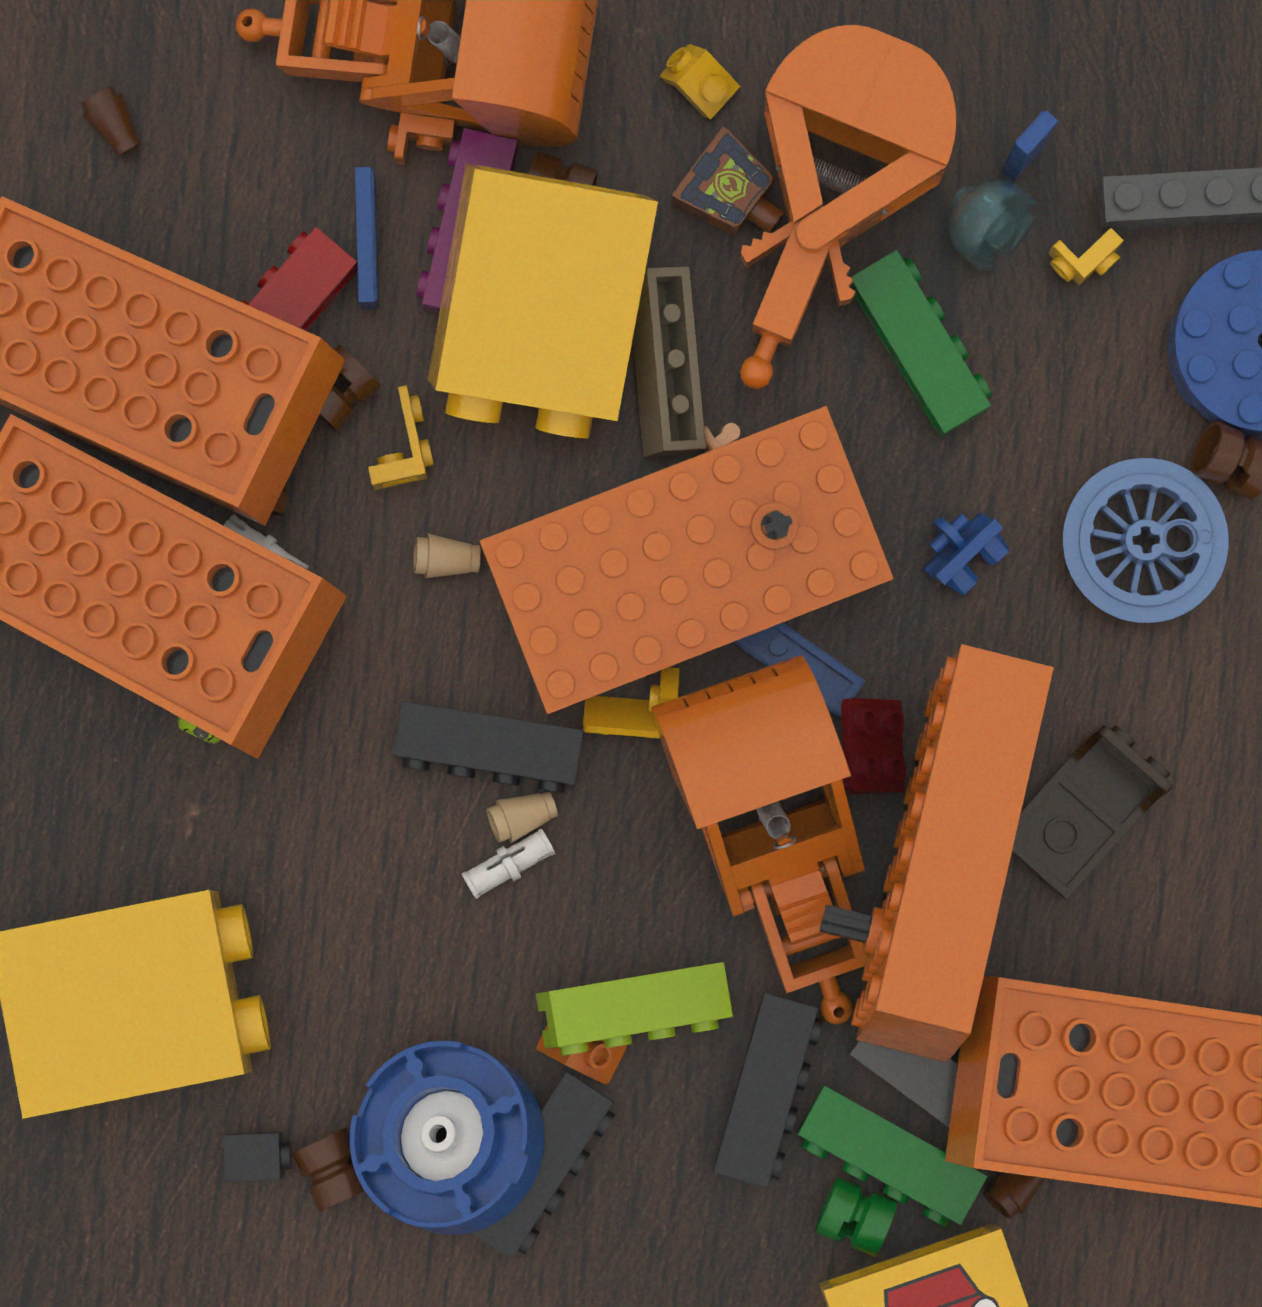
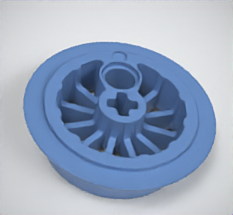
[1063,458,1229,623]

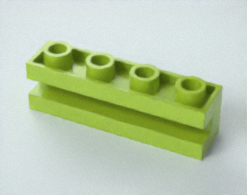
[536,962,733,1056]

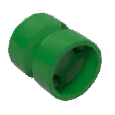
[814,1177,898,1257]

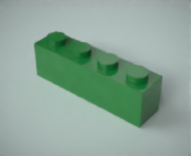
[850,250,992,439]
[796,1084,988,1228]

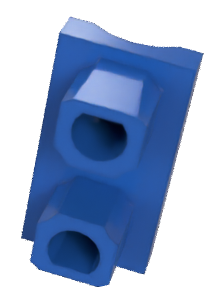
[922,512,1009,595]

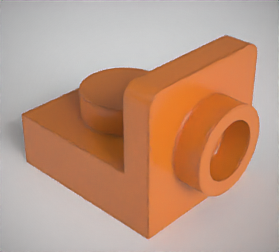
[387,112,457,166]

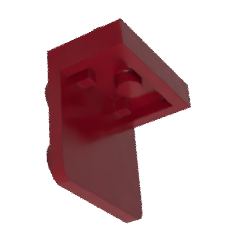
[841,698,906,795]

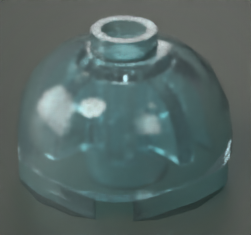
[948,178,1037,271]

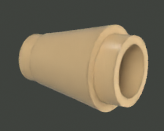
[413,533,480,579]
[486,791,558,843]

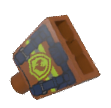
[671,127,785,236]

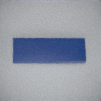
[1002,110,1058,182]
[355,167,379,310]
[732,622,865,718]

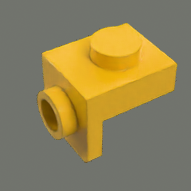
[660,44,741,120]
[1048,228,1124,286]

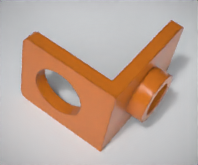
[536,1024,627,1085]

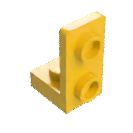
[368,385,434,490]
[583,667,680,738]

